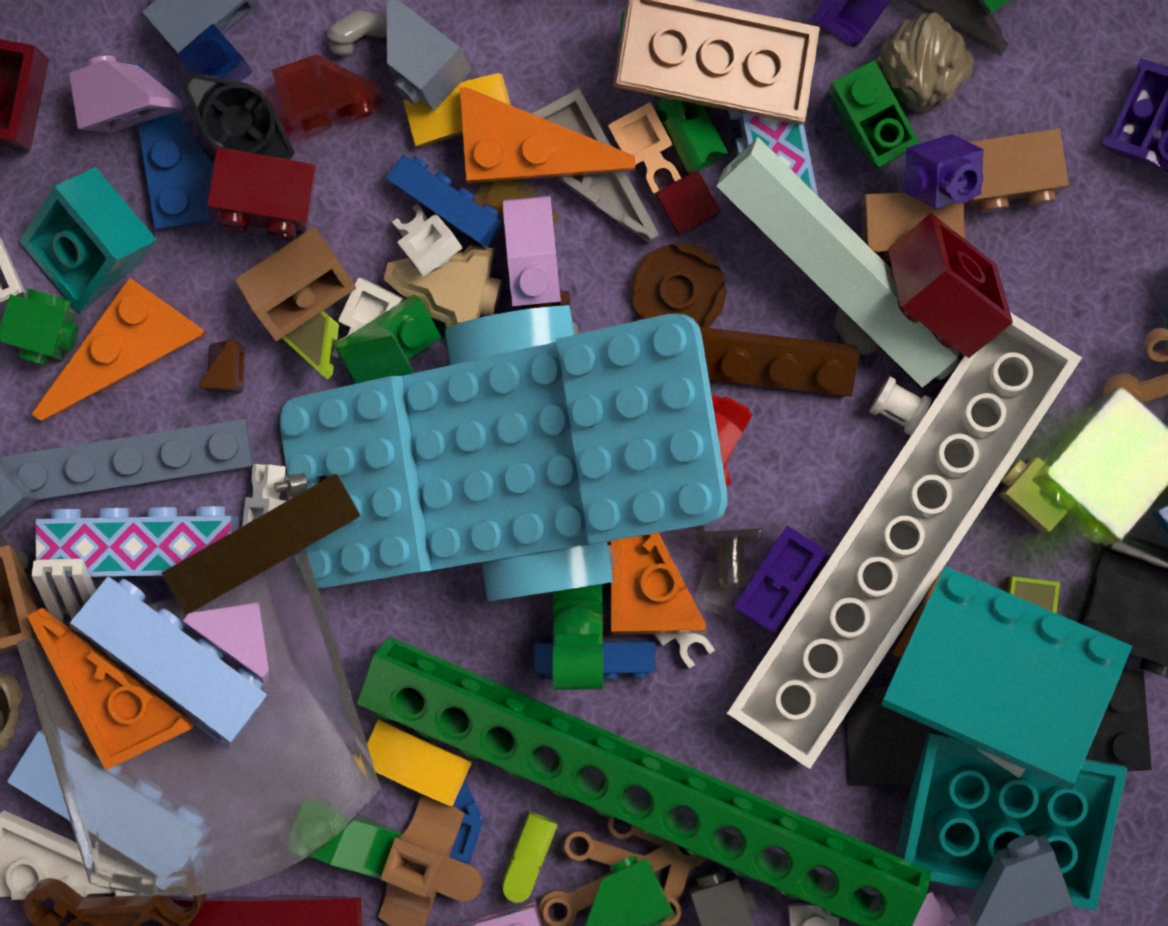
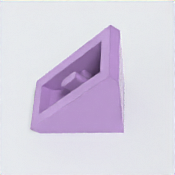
[183,602,270,687]

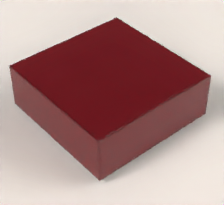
[656,170,721,237]

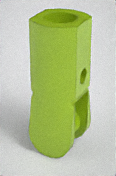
[501,811,558,903]

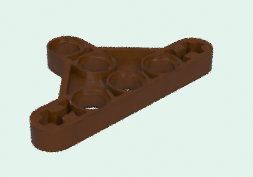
[23,871,207,926]

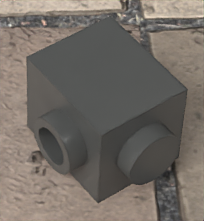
[689,869,757,926]

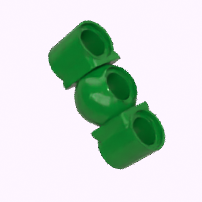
[553,584,603,690]

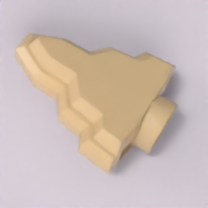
[384,245,502,328]

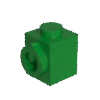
[0,288,79,366]

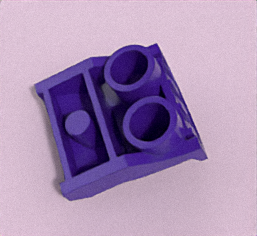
[1101,58,1168,172]

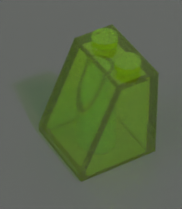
[1032,386,1168,546]

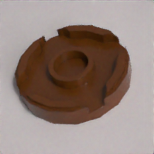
[631,242,727,328]

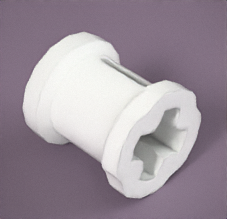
[869,375,932,436]

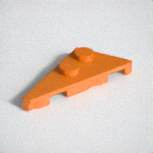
[460,87,635,183]
[32,277,207,421]
[611,533,707,635]
[27,608,194,771]

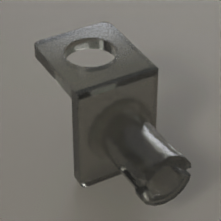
[696,525,764,590]

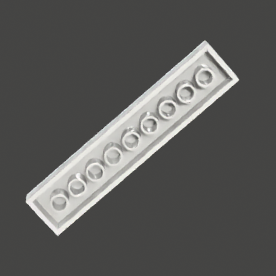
[727,312,1082,769]

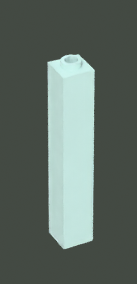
[716,137,959,387]

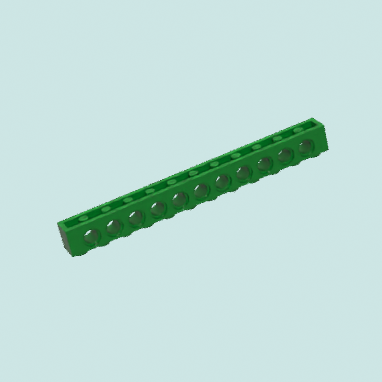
[357,636,932,926]

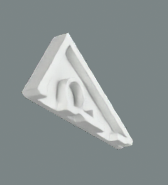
[0,810,158,900]

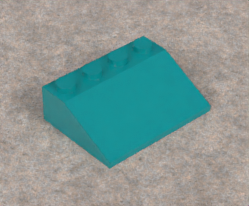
[881,566,1132,790]
[895,731,1127,911]

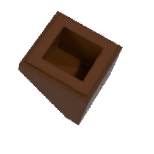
[199,340,245,393]

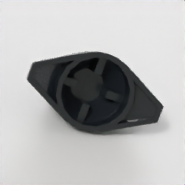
[182,72,295,160]

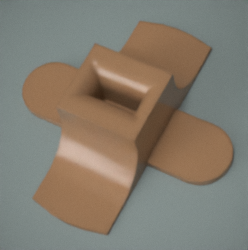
[378,796,483,926]

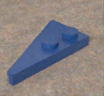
[135,64,217,231]

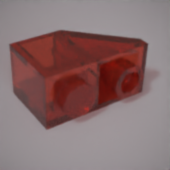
[271,55,385,136]

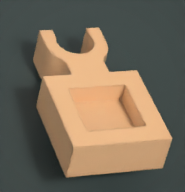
[608,102,681,193]

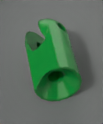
[657,97,728,175]

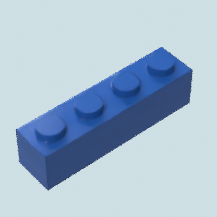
[386,154,504,249]
[534,641,655,679]

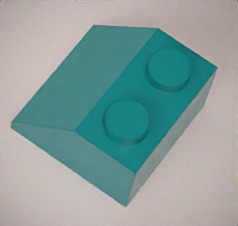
[19,167,157,313]

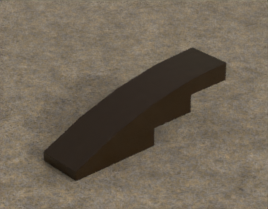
[162,473,361,615]

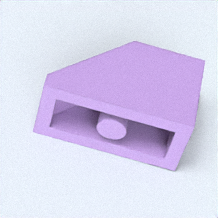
[69,56,182,133]
[503,195,561,306]

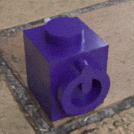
[904,134,984,209]

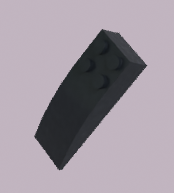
[845,669,1152,785]

